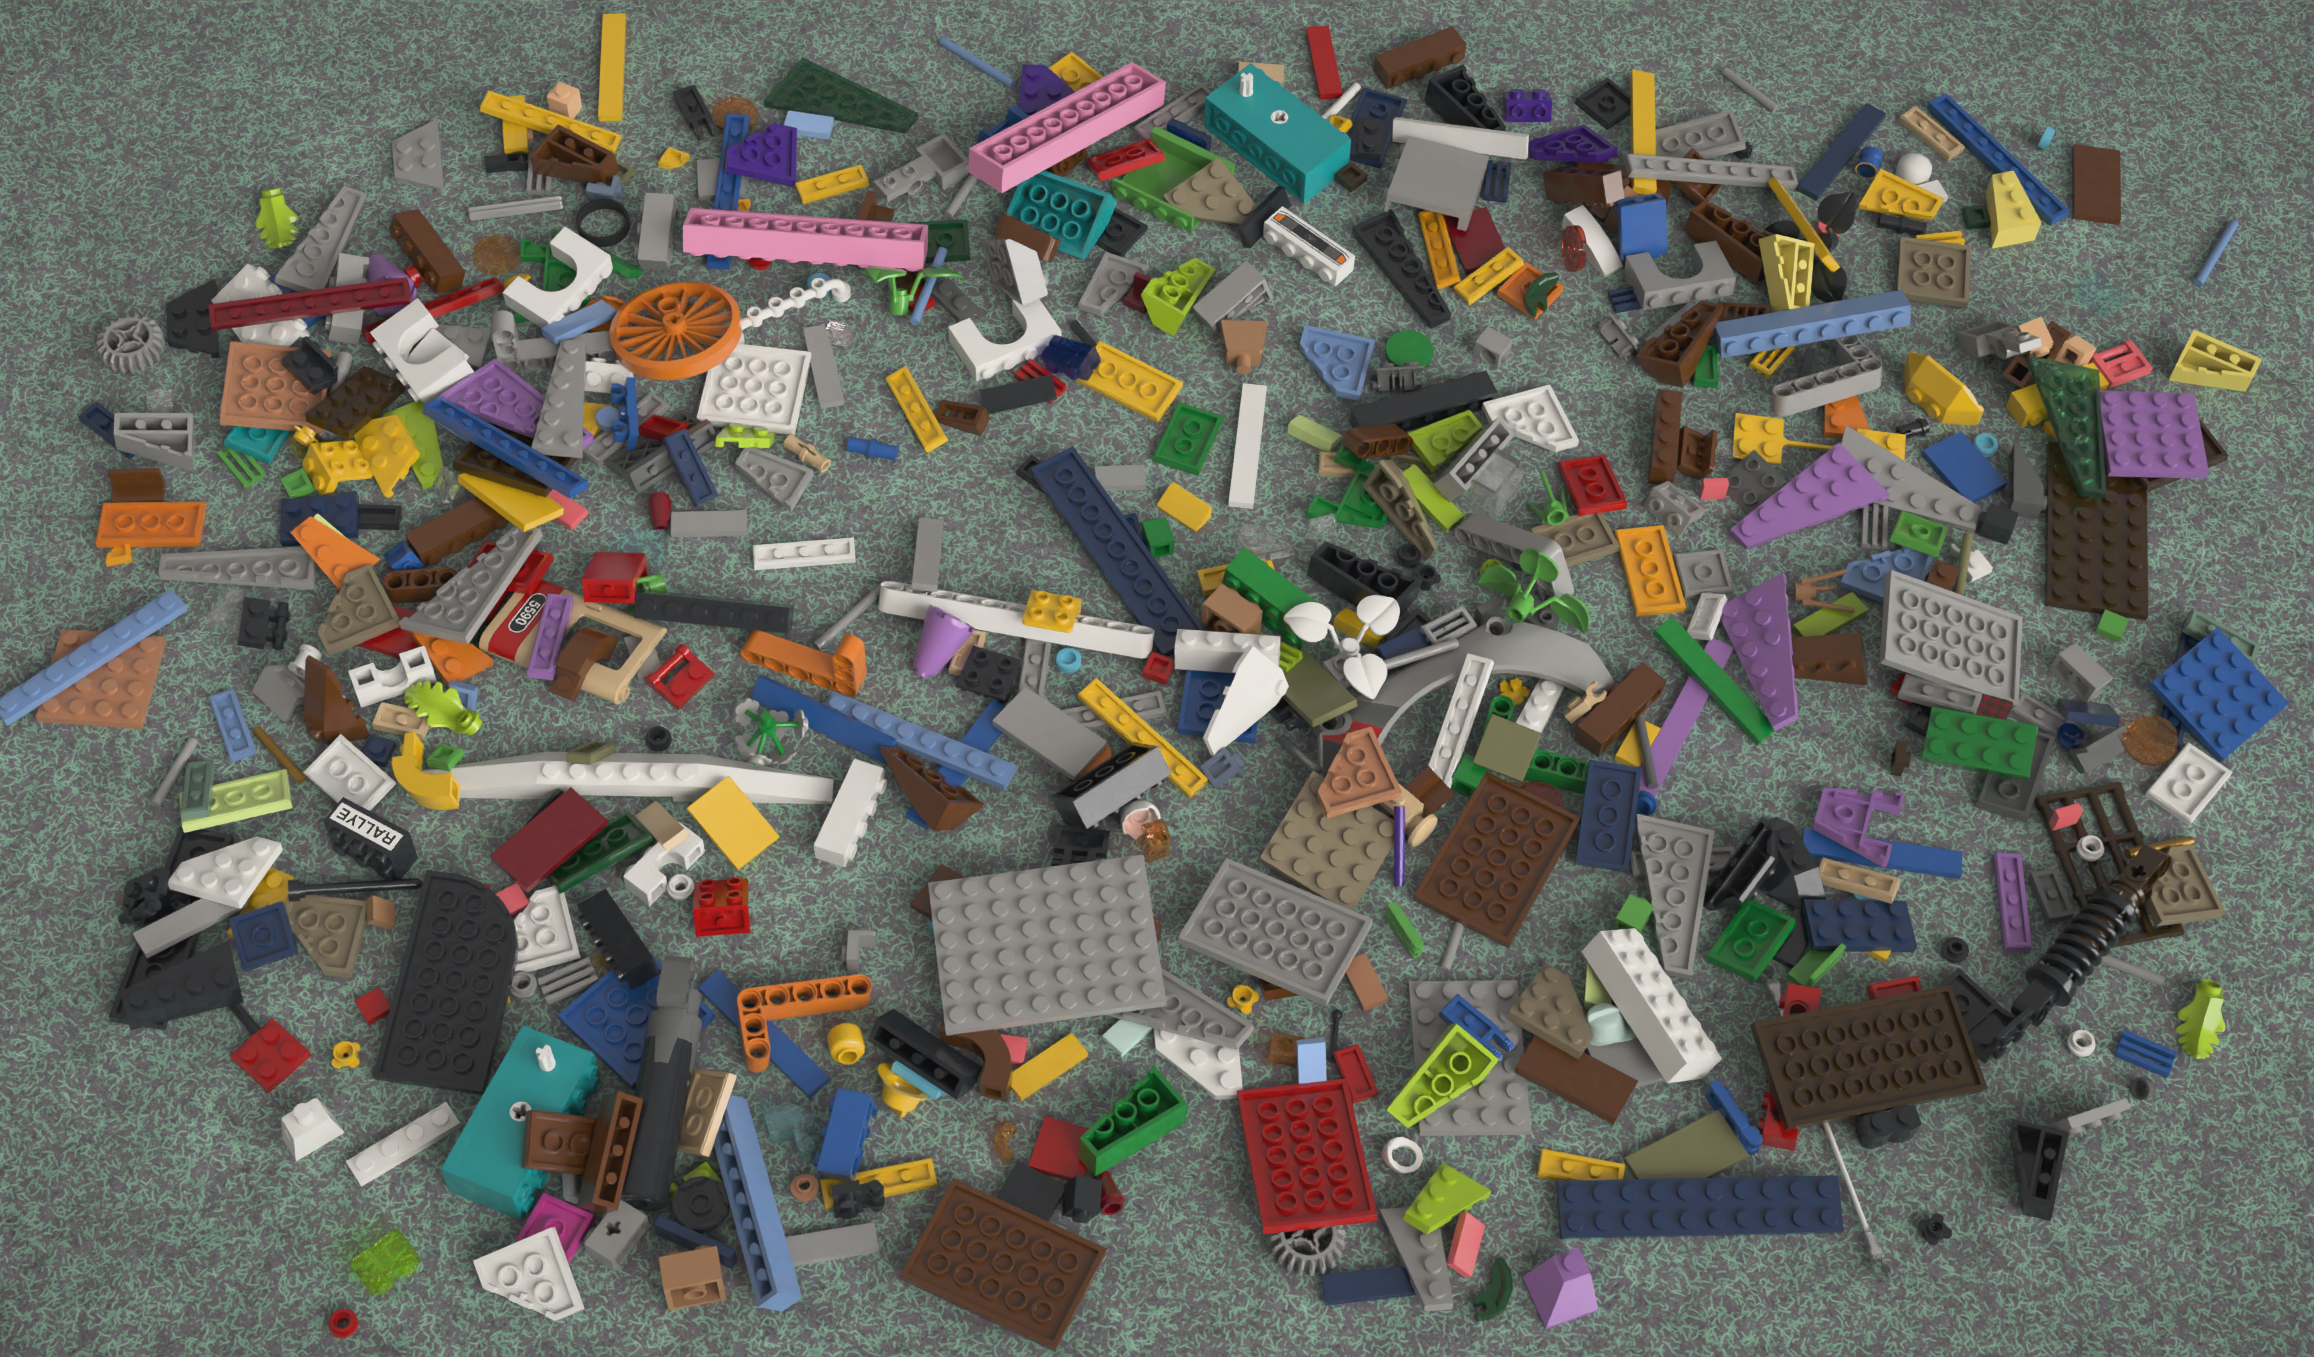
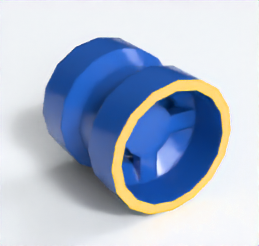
[1855,146,1883,179]

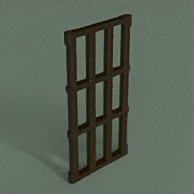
[2034,782,2185,948]

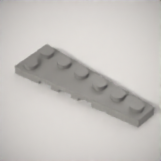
[275,186,367,292]
[532,339,587,458]
[158,547,317,590]

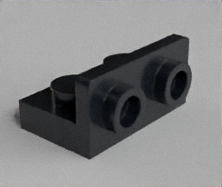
[282,336,338,395]

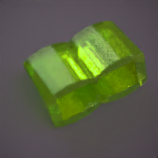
[349,1229,421,1297]

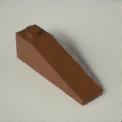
[880,746,983,832]

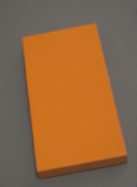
[95,502,207,548]

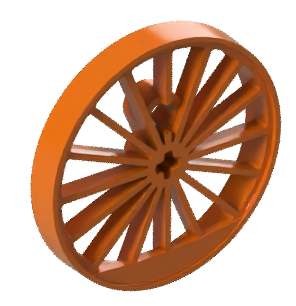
[609,281,742,380]

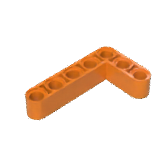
[740,630,867,697]
[736,974,872,1073]

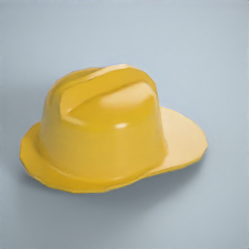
[877,1063,927,1118]

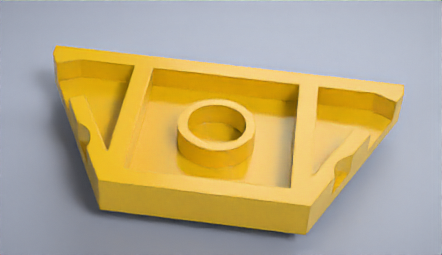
[354,414,421,498]

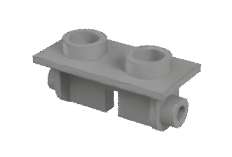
[1598,312,1640,361]

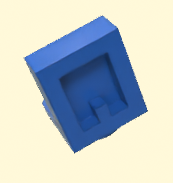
[383,540,425,571]

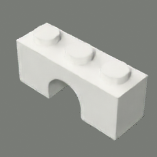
[348,646,437,708]
[623,822,705,907]

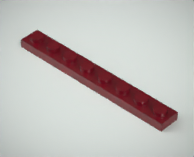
[208,277,412,331]

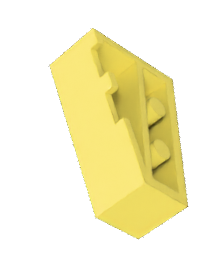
[1986,171,2042,249]
[1759,234,1815,313]
[2169,330,2262,392]

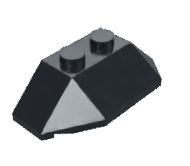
[1703,817,1779,911]
[1751,817,1826,910]

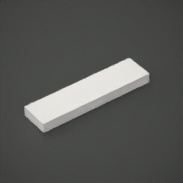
[753,537,856,570]

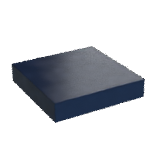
[2057,698,2121,727]
[229,901,299,972]

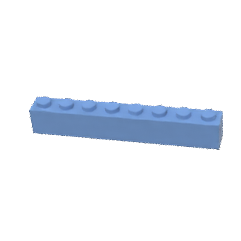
[1714,290,1911,359]
[714,1095,802,1312]

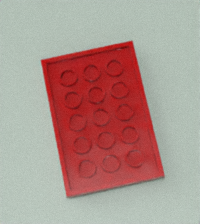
[1237,1078,1377,1234]

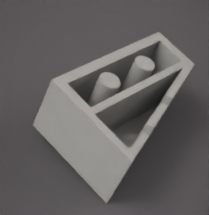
[325,253,369,344]

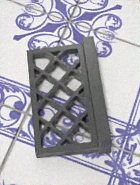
[603,410,717,493]

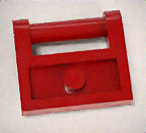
[644,644,715,710]

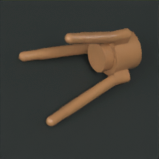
[1794,569,1855,613]

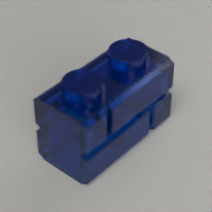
[1041,335,1101,381]

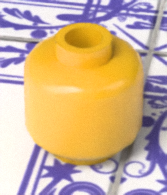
[827,1023,865,1065]

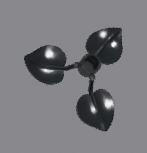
[1763,191,1856,303]

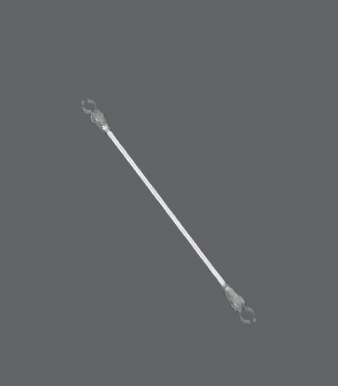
[1759,964,1892,1284]

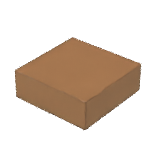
[367,895,395,930]

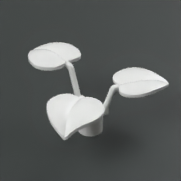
[1283,595,1400,700]

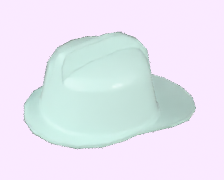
[1586,1003,1637,1046]

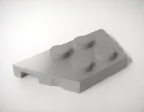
[392,120,445,193]

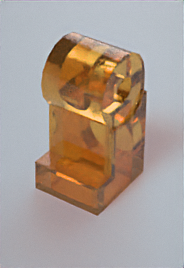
[1138,818,1170,863]
[1265,1031,1305,1067]

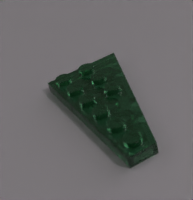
[764,58,918,134]
[2027,356,2107,499]

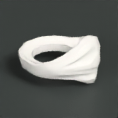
[1381,1137,1423,1174]

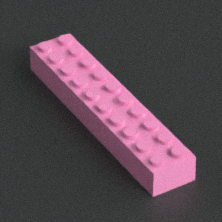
[968,62,1166,193]
[683,208,928,271]

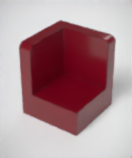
[1124,272,1152,314]

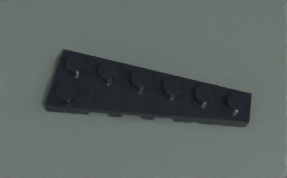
[1352,209,1451,329]

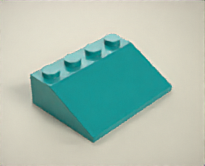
[1006,170,1117,260]

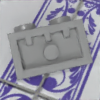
[1643,481,1706,535]

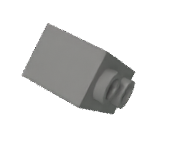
[584,1200,649,1272]

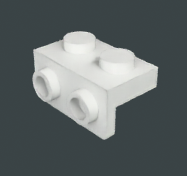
[584,358,634,394]

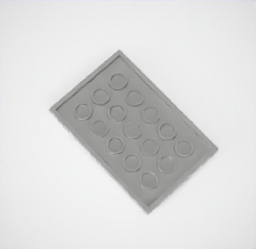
[1880,570,2023,709]
[1178,858,1373,1006]
[1408,980,1531,1136]

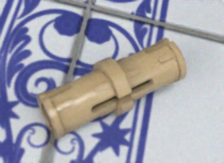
[783,434,831,473]

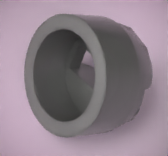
[2131,1077,2156,1100]

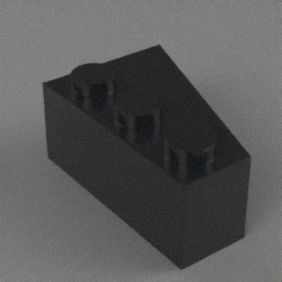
[2009,1119,2069,1221]

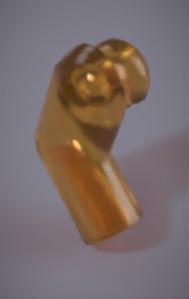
[992,1121,1017,1164]

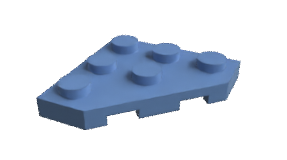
[1299,325,1375,401]
[1839,546,1933,604]

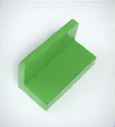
[1786,943,1846,988]

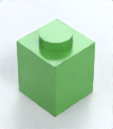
[1612,894,1654,934]

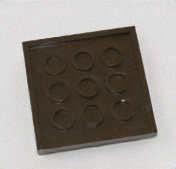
[453,422,578,497]

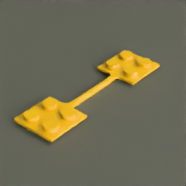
[1732,413,1906,465]

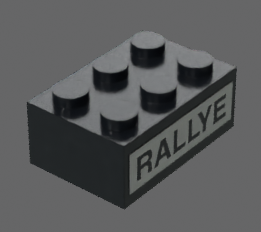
[323,797,418,880]

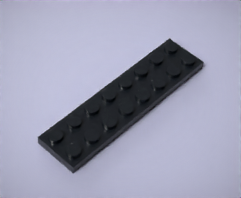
[109,826,234,1031]

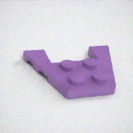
[1812,788,1905,868]

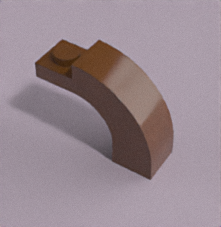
[2002,320,2072,388]
[548,626,619,702]
[939,1021,1012,1102]

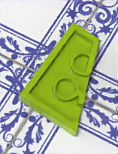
[1408,410,1483,473]
[1403,1162,1491,1235]

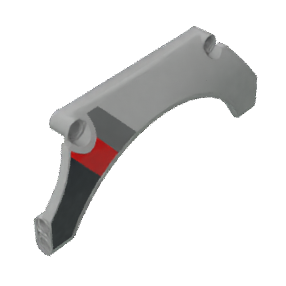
[1313,617,1615,778]

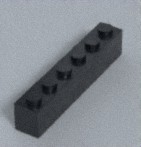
[1349,370,1498,432]
[634,590,794,633]

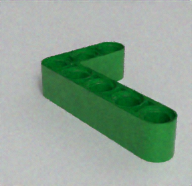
[1480,695,1588,795]

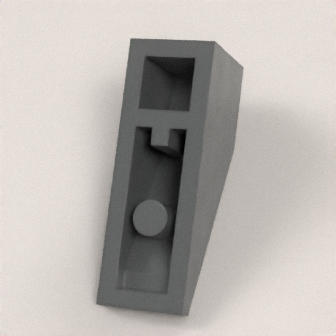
[2008,442,2047,519]

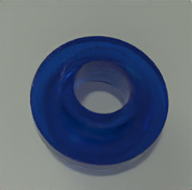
[2057,723,2084,749]

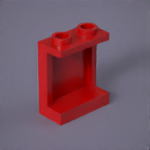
[582,552,648,604]

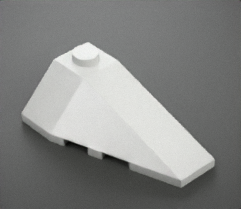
[1203,645,1289,756]

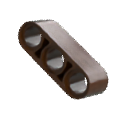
[992,213,1061,263]
[1342,424,1413,459]
[383,567,458,604]

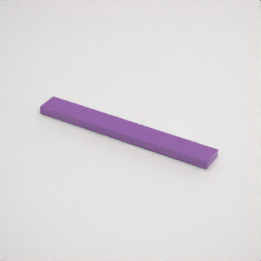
[1639,638,1734,797]

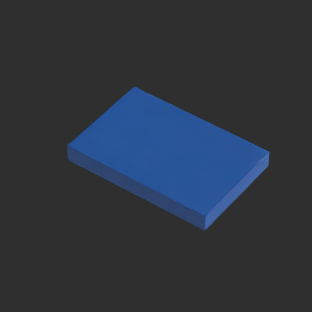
[1921,431,2007,503]

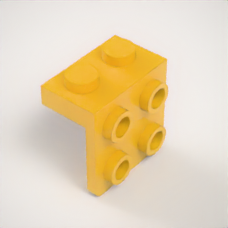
[302,440,373,495]
[1022,590,1082,633]

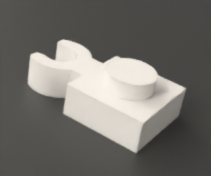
[1949,541,1993,582]

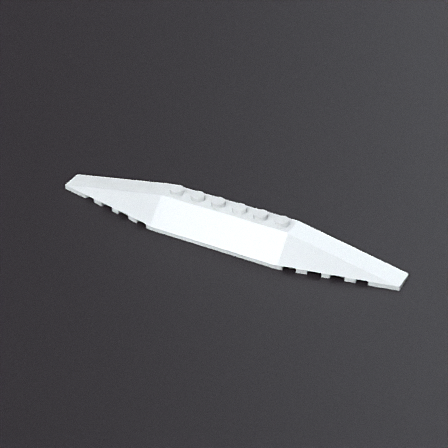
[406,752,834,804]

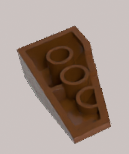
[1636,300,1724,388]
[303,655,369,745]

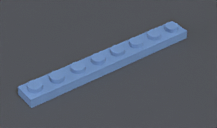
[0,589,188,726]
[825,691,1017,791]

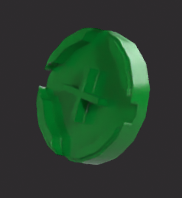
[1385,330,1433,368]

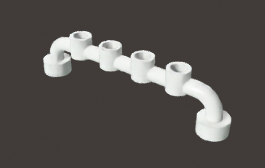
[738,278,851,344]

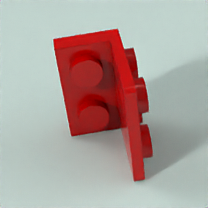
[693,877,751,937]

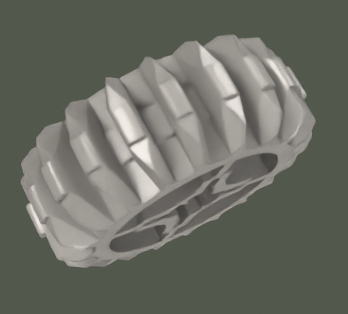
[96,314,165,375]
[1269,1225,1346,1277]

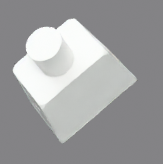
[281,1098,344,1161]

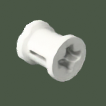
[288,644,322,678]

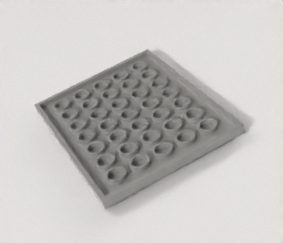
[928,855,1167,1036]

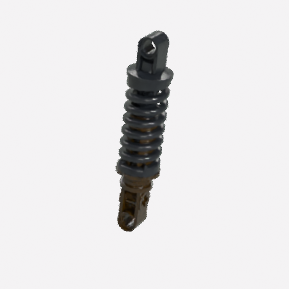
[2011,844,2172,1027]

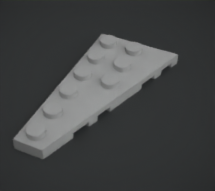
[1841,425,1981,532]
[1635,814,1715,980]
[1106,968,1254,1050]

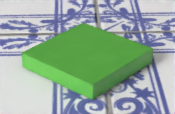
[1889,511,1949,558]

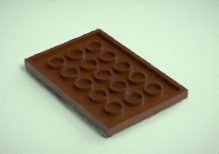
[1413,771,1581,949]
[900,1178,1107,1352]

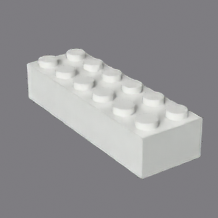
[1581,928,1722,1083]

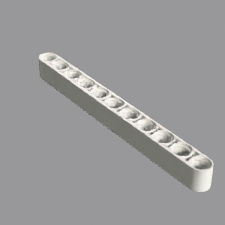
[878,581,1154,658]

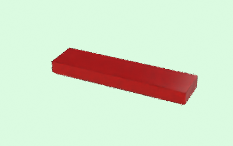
[1306,25,1343,100]

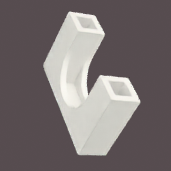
[503,227,613,328]
[370,298,474,404]
[948,299,1061,382]

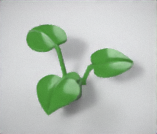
[858,266,964,315]
[1477,548,1590,634]

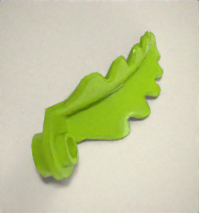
[255,187,298,249]
[403,680,482,736]
[2176,979,2226,1059]

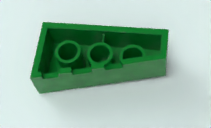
[1078,1066,1188,1176]

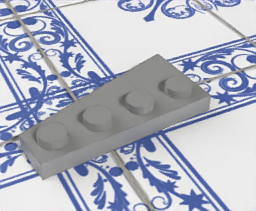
[1379,1207,1454,1311]

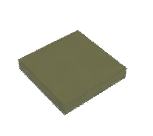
[1473,714,1542,783]

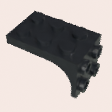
[1936,968,2034,1064]

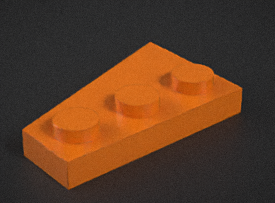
[1823,395,1870,439]
[291,516,381,591]
[408,631,494,688]

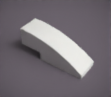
[1562,205,1623,278]

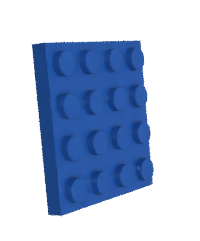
[2148,627,2289,762]
[557,957,716,1090]

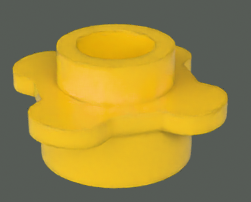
[292,425,319,447]
[1227,984,1259,1014]
[331,1041,361,1069]

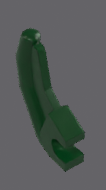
[1523,272,1559,318]
[1472,1257,1513,1321]

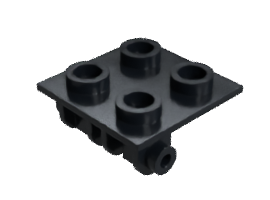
[956,645,1022,703]

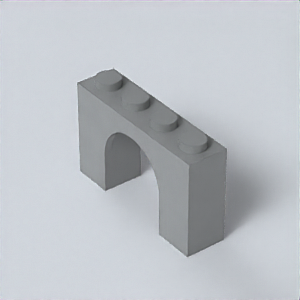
[1624,241,1736,310]

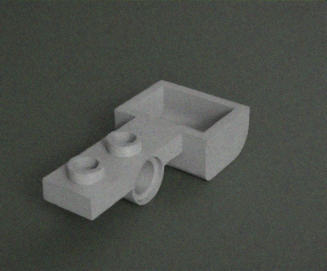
[874,133,970,202]
[1957,320,2042,359]

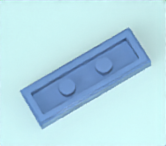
[541,300,616,345]
[208,688,257,763]

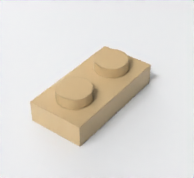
[372,702,430,740]

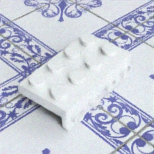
[211,264,310,347]

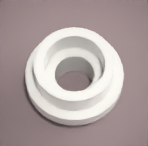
[2076,835,2104,861]
[667,874,694,901]
[2067,1030,2095,1057]

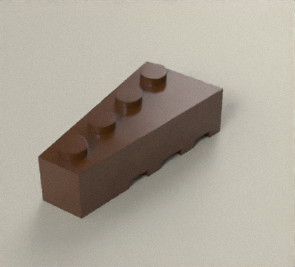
[1683,200,1774,284]

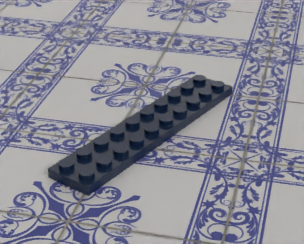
[1031,446,1206,657]
[1556,1175,1844,1239]

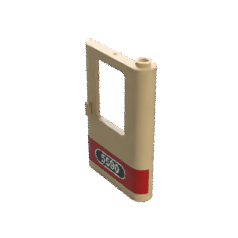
[479,579,667,705]

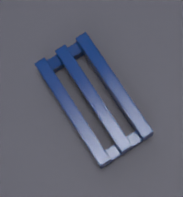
[2114,1030,2177,1078]

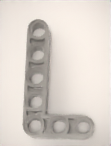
[491,311,618,373]
[1772,335,1882,416]
[1454,513,1574,609]

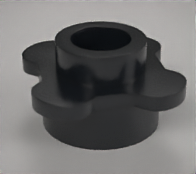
[1411,565,1441,591]
[1918,1213,1952,1245]

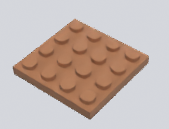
[220,341,331,433]
[36,629,167,729]

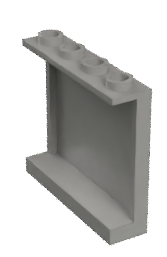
[1382,136,1489,231]

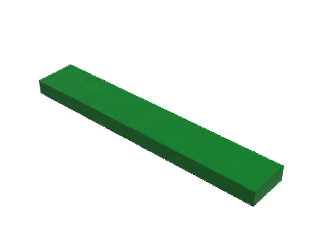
[1652,617,1775,745]

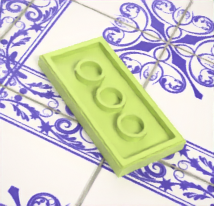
[179,769,293,833]

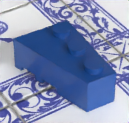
[814,1088,878,1182]

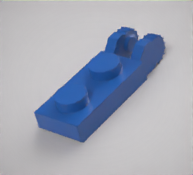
[1439,994,1514,1063]
[1705,1079,1763,1156]

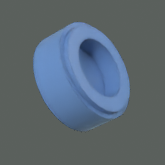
[596,406,622,432]

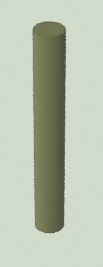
[1954,532,1973,596]

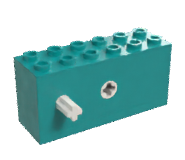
[1204,63,1351,204]
[441,1025,601,1221]

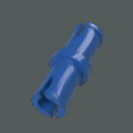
[847,436,899,461]

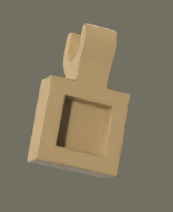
[1565,680,1607,724]

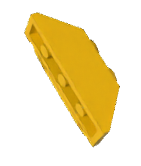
[1903,350,1984,426]

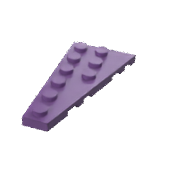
[438,358,594,449]
[1729,443,1890,550]
[1720,572,1799,731]

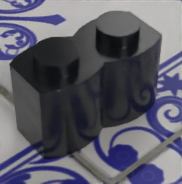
[1855,1104,1922,1149]

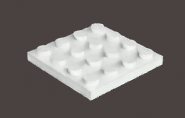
[697,344,811,435]

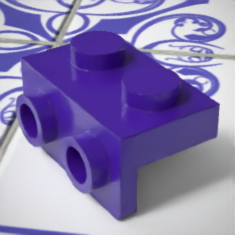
[1503,89,1552,122]

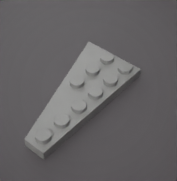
[399,526,543,644]

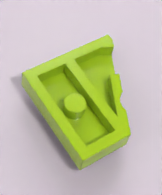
[715,423,775,448]

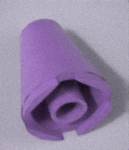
[365,254,417,316]
[912,604,975,679]

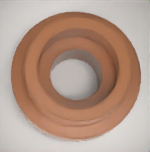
[790,1174,819,1202]

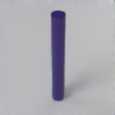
[1394,806,1405,887]

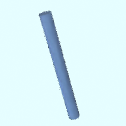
[939,37,1015,88]
[2193,220,2238,287]
[910,247,947,325]

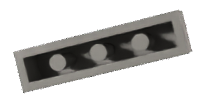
[1433,417,1516,502]

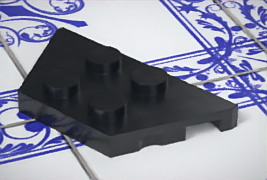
[166,280,220,358]

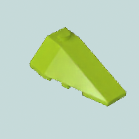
[1141,257,1216,337]
[1386,1024,1499,1128]

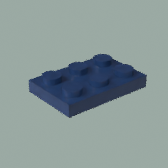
[280,491,359,546]

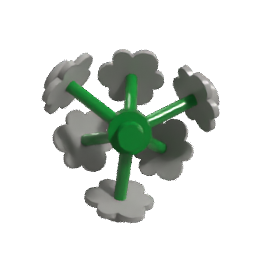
[734,698,808,766]

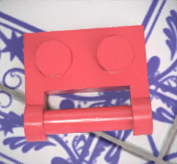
[2088,339,2153,388]

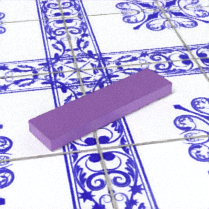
[527,593,574,680]
[1993,853,2032,952]

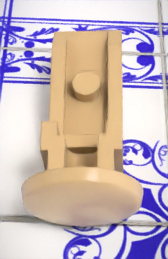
[1378,783,1438,847]

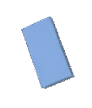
[784,110,834,140]
[1296,1037,1327,1084]

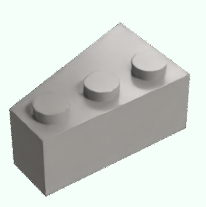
[634,192,680,270]
[1193,260,1273,335]
[114,413,195,471]

